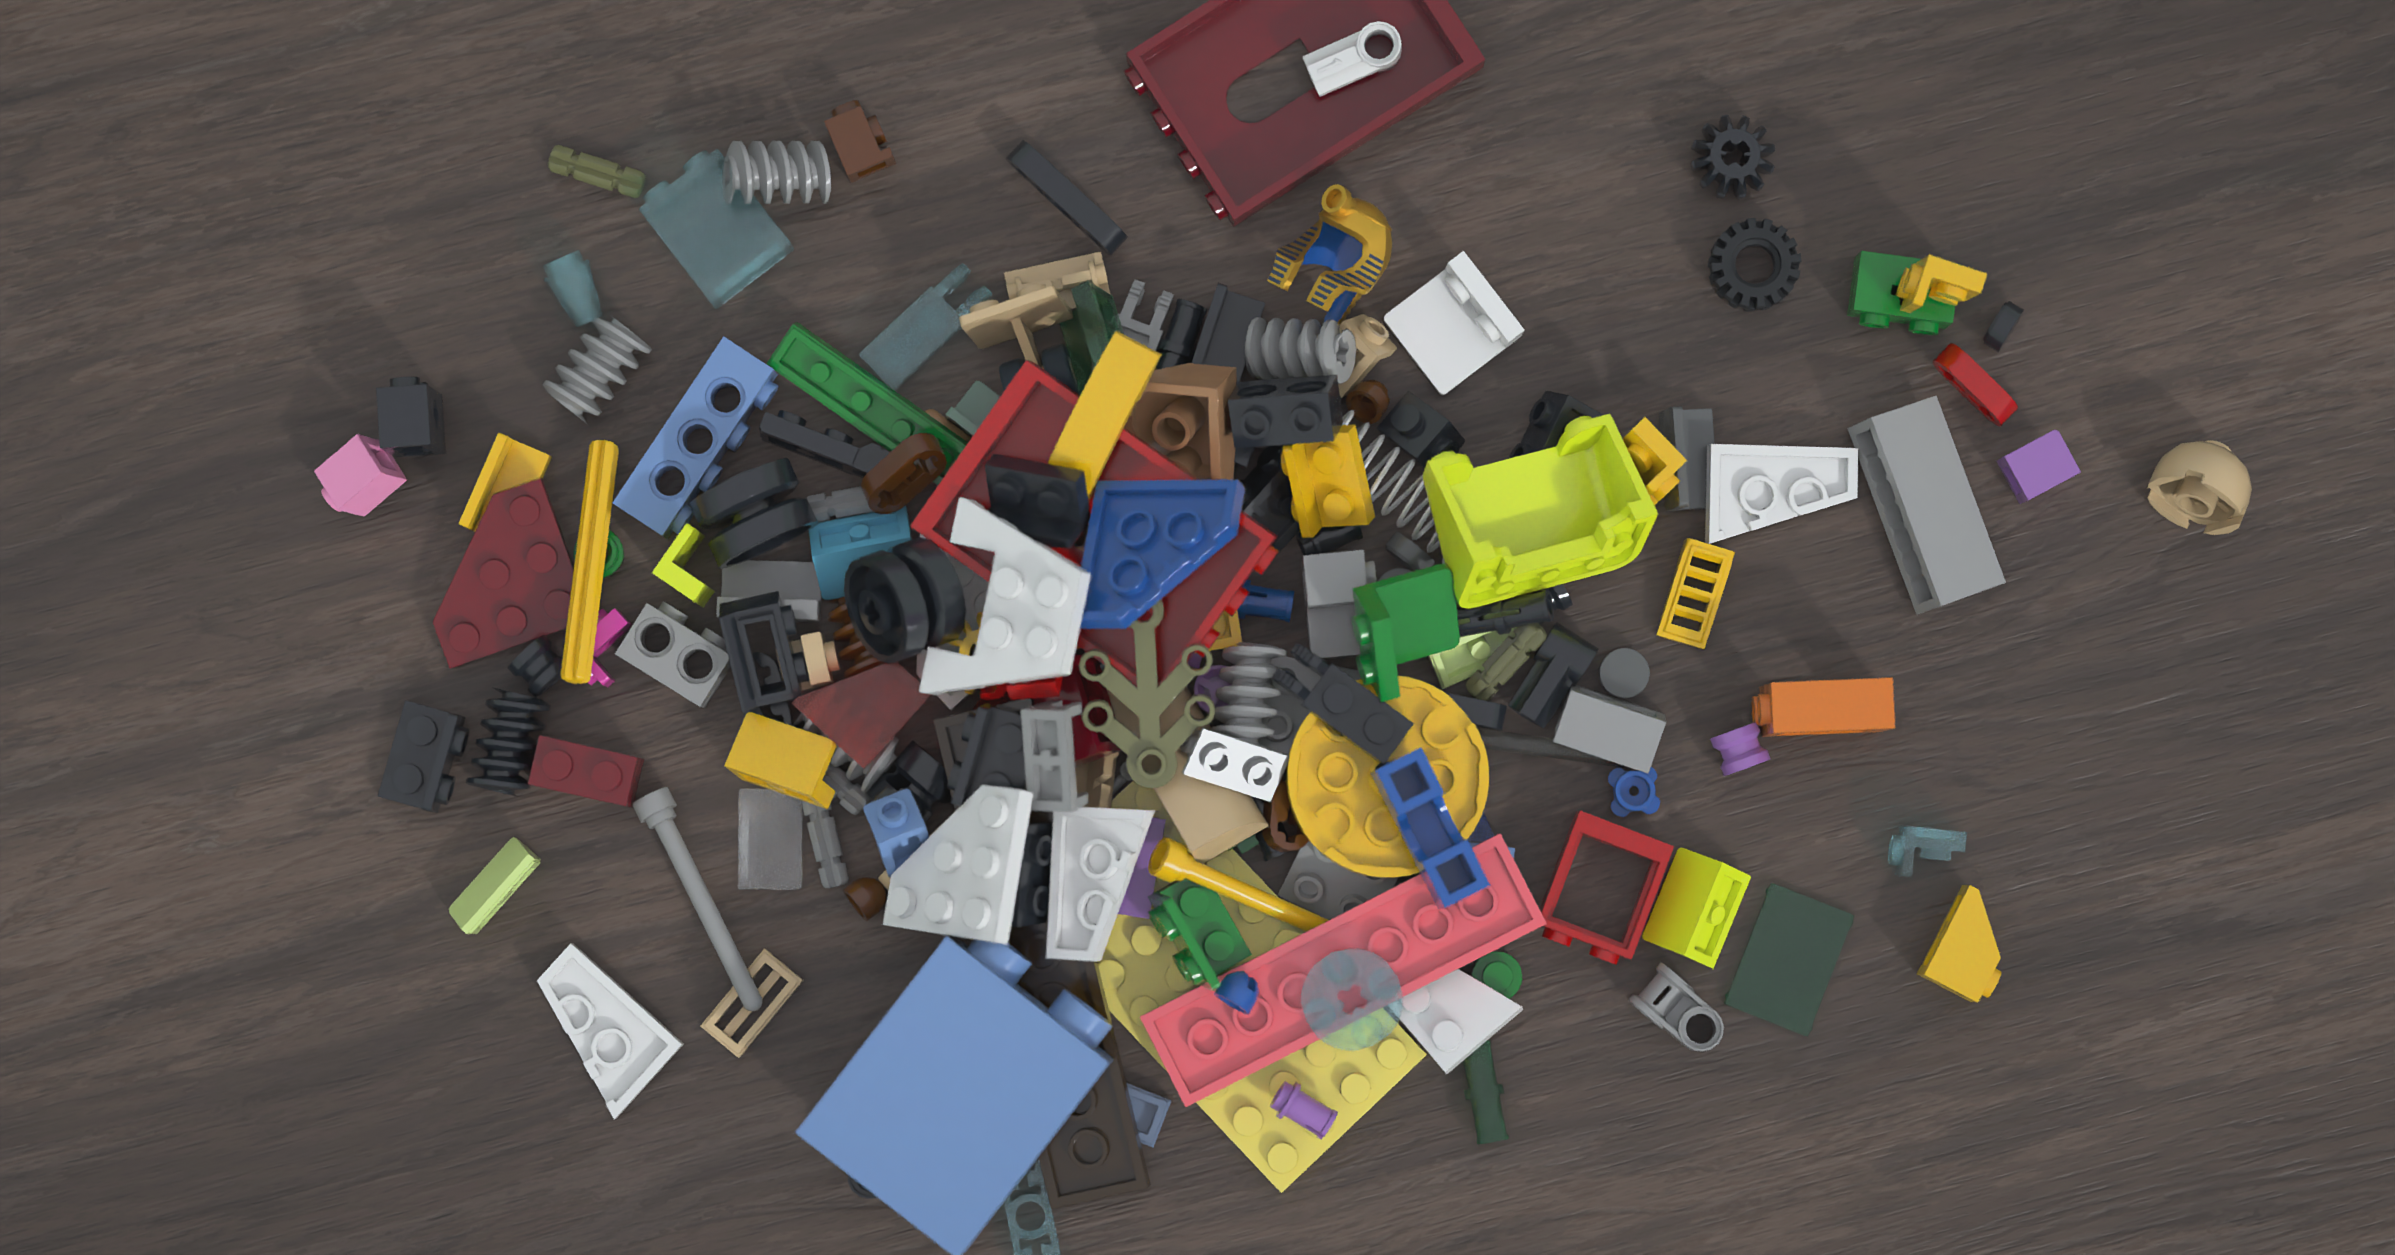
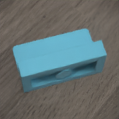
[809,506,912,600]

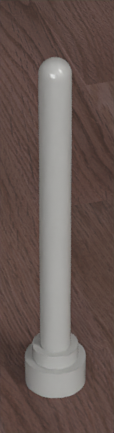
[632,787,762,1011]

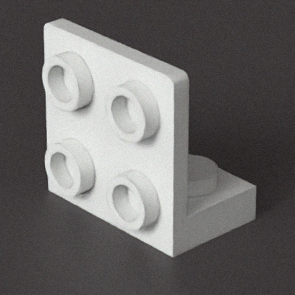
[1383,251,1524,395]

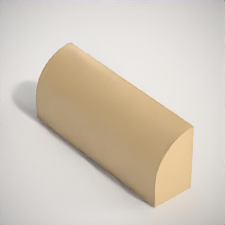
[1107,686,1268,864]

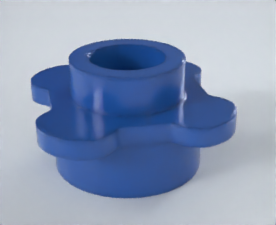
[1608,767,1660,817]

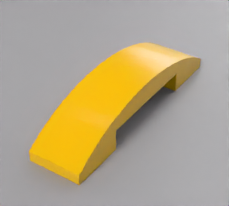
[1048,331,1162,502]

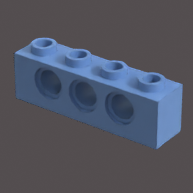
[612,336,779,540]

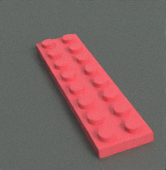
[1140,833,1547,1107]

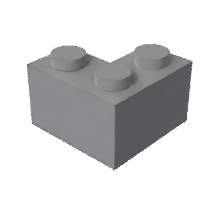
[1301,550,1377,660]

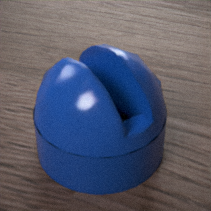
[1214,971,1259,1015]

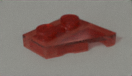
[792,662,933,769]

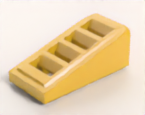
[1656,538,1735,650]

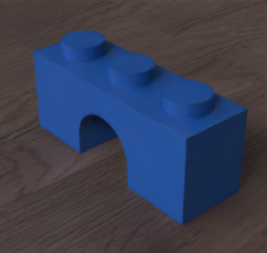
[1370,747,1490,909]

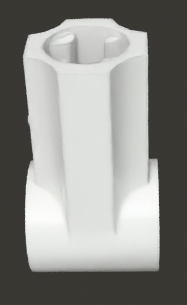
[1302,21,1402,97]

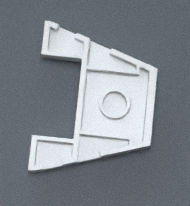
[919,497,1091,695]

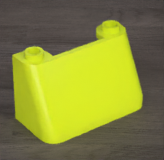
[1423,414,1658,609]

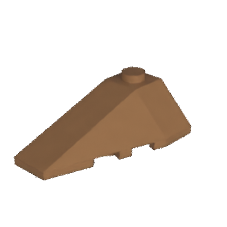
[1124,363,1237,480]

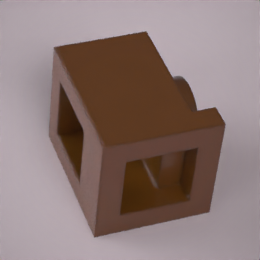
[824,100,896,183]

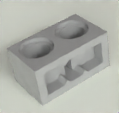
[615,601,731,709]

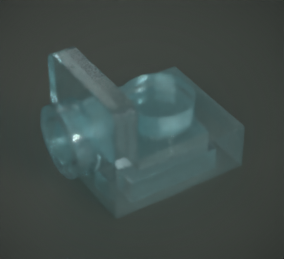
[1888,826,1967,877]

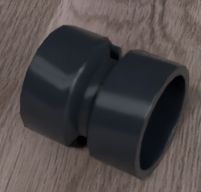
[866,740,951,823]

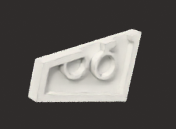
[1705,444,1858,544]

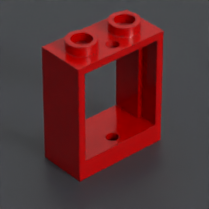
[1539,810,1674,965]

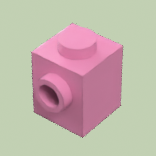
[314,434,407,517]

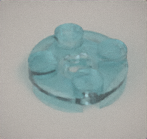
[1301,948,1403,1051]

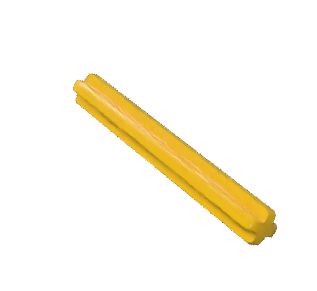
[560,440,619,684]

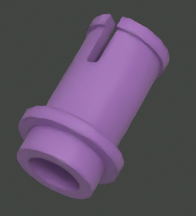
[1270,1081,1338,1139]

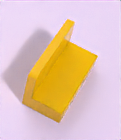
[459,433,552,532]
[724,712,836,809]

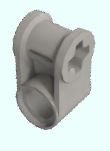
[1628,962,1724,1052]

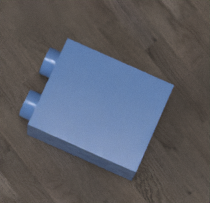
[795,936,1114,1255]

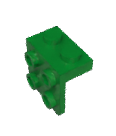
[1351,564,1460,702]

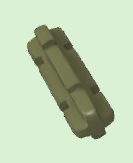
[548,145,646,198]
[1465,623,1547,701]

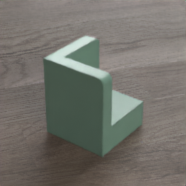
[945,381,1001,437]

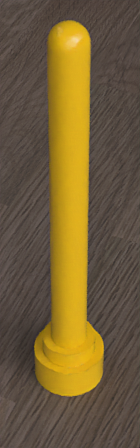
[1148,837,1329,931]

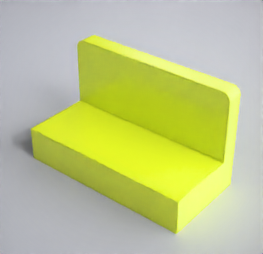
[652,523,715,608]
[1642,848,1751,969]

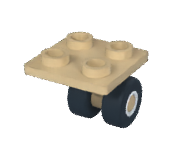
[959,284,1082,396]

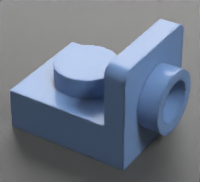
[863,789,929,877]

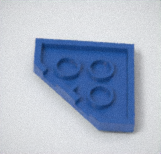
[1080,480,1245,629]

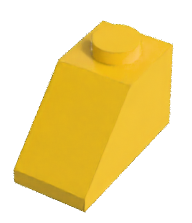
[1917,885,2002,1003]

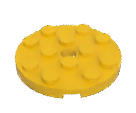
[1286,676,1489,878]

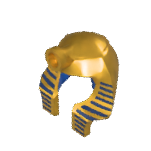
[1267,184,1392,325]

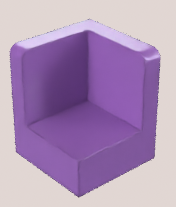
[1996,430,2081,504]

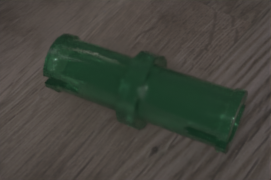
[1463,1040,1509,1145]

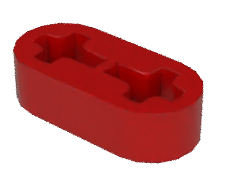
[1933,343,2018,427]

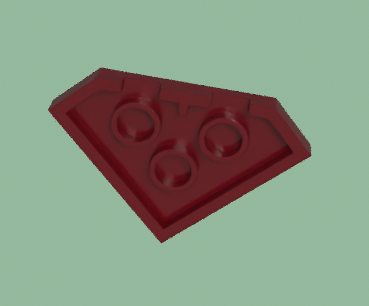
[433,477,574,668]

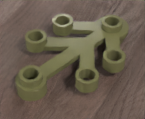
[1079,599,1215,788]

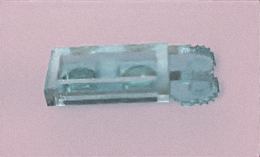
[859,263,992,391]

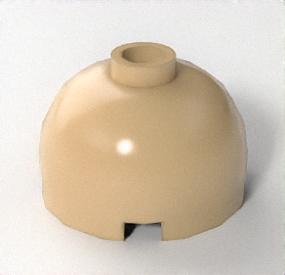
[2147,440,2252,535]

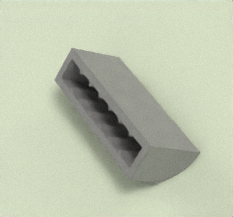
[1847,396,2006,615]

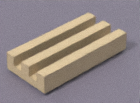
[701,948,804,1058]

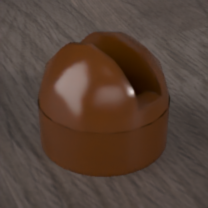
[1346,379,1390,424]
[843,877,886,921]

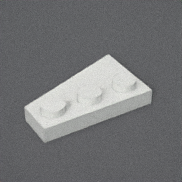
[1046,807,1155,961]
[537,943,684,1119]
[1388,969,1523,1074]

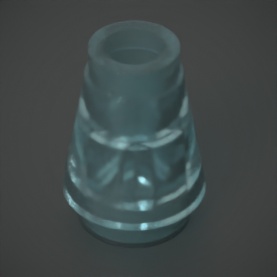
[543,250,603,327]

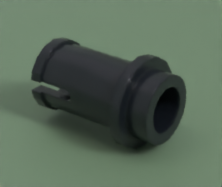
[1296,525,1363,555]

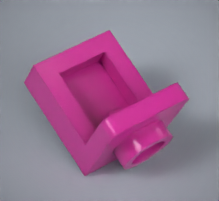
[588,608,632,687]

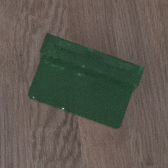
[1060,280,1124,396]

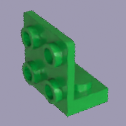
[1147,879,1252,991]

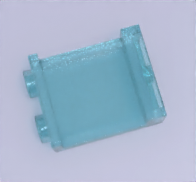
[639,149,794,309]

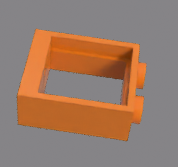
[1751,678,1895,737]

